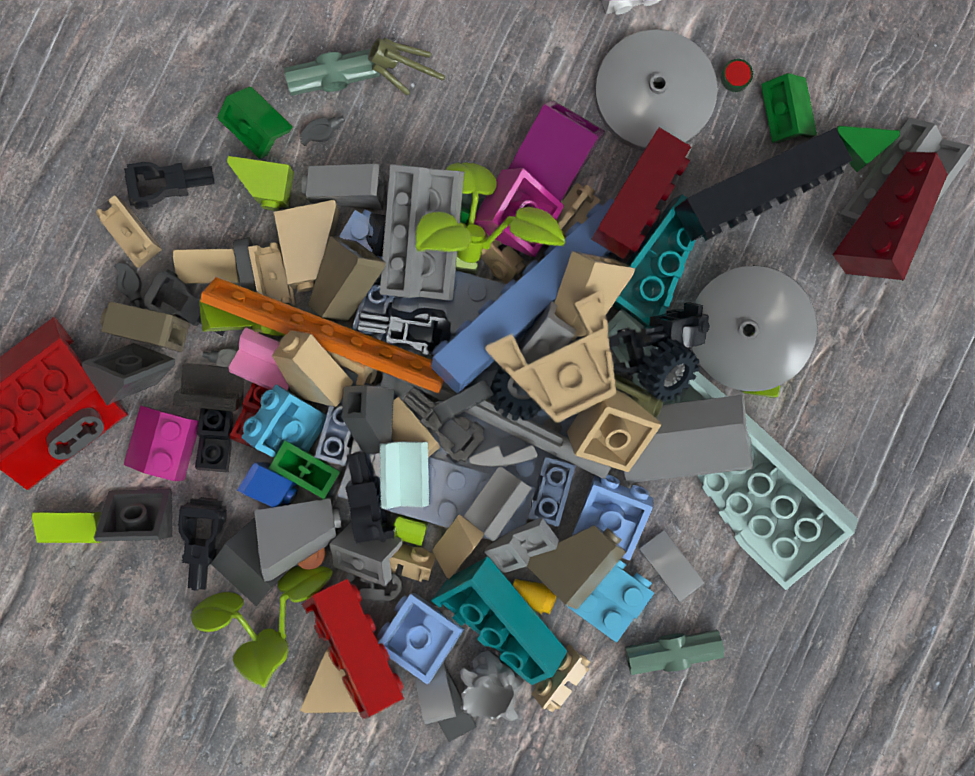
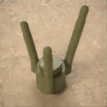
[368,37,445,95]
[614,373,663,419]

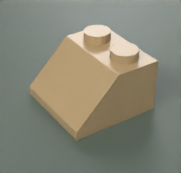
[567,390,661,472]

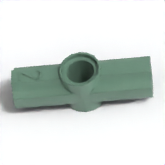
[284,49,380,96]
[625,629,724,675]

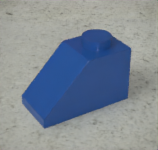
[237,462,298,508]

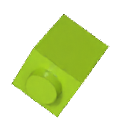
[227,156,294,211]

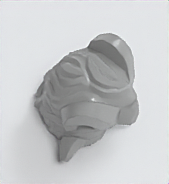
[460,651,523,721]

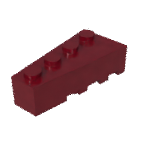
[591,127,692,259]
[833,152,948,280]

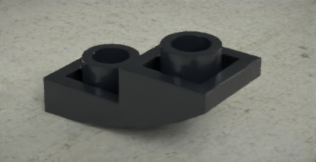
[195,404,233,472]

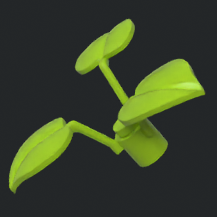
[415,162,565,263]
[190,566,333,688]

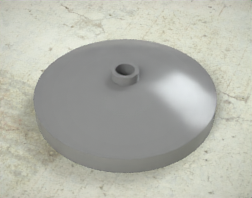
[595,30,717,151]
[692,266,818,391]

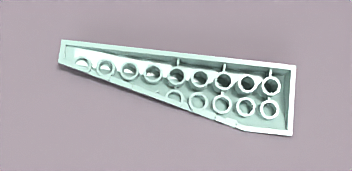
[608,309,858,590]

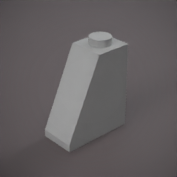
[302,164,385,210]
[254,498,341,581]

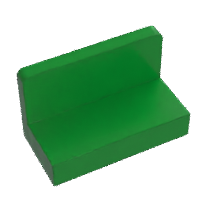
[761,73,817,144]
[217,87,292,159]

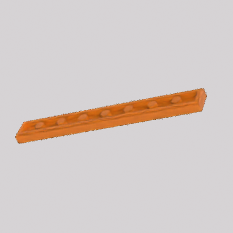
[200,277,445,394]

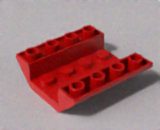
[0,317,129,490]

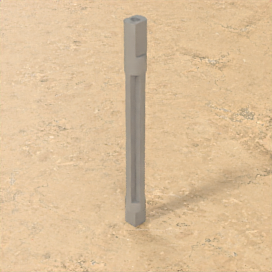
[396,377,611,479]

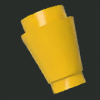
[513,579,557,615]

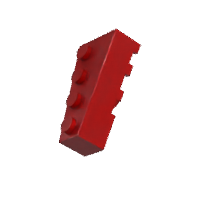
[302,579,404,719]

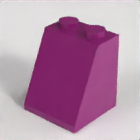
[508,100,606,202]

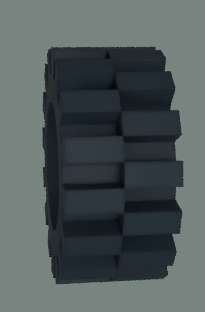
[637,339,700,402]
[490,367,542,421]

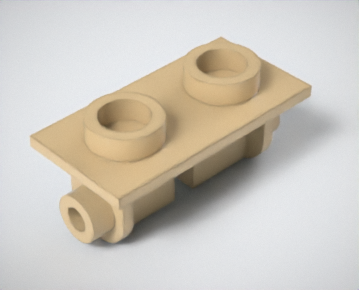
[556,183,601,239]
[480,232,526,285]
[389,544,436,582]
[532,644,591,713]

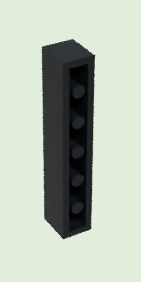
[674,128,853,242]

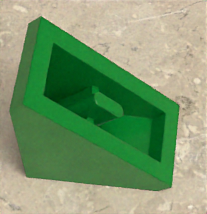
[836,126,900,172]
[269,440,340,499]

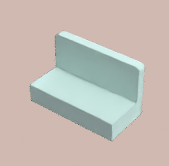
[380,441,429,509]

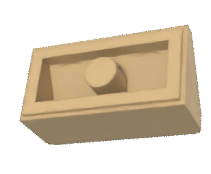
[173,249,239,284]
[392,396,440,457]
[432,514,484,579]

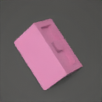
[229,327,289,391]

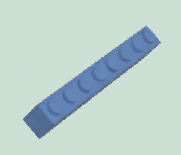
[431,198,614,394]

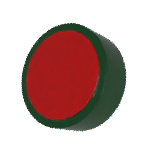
[721,59,753,92]

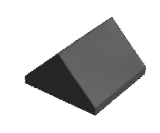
[82,343,175,405]
[94,489,172,542]
[211,518,294,606]

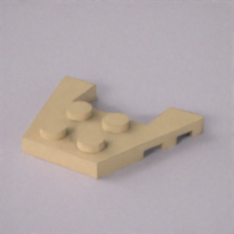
[485,290,617,423]

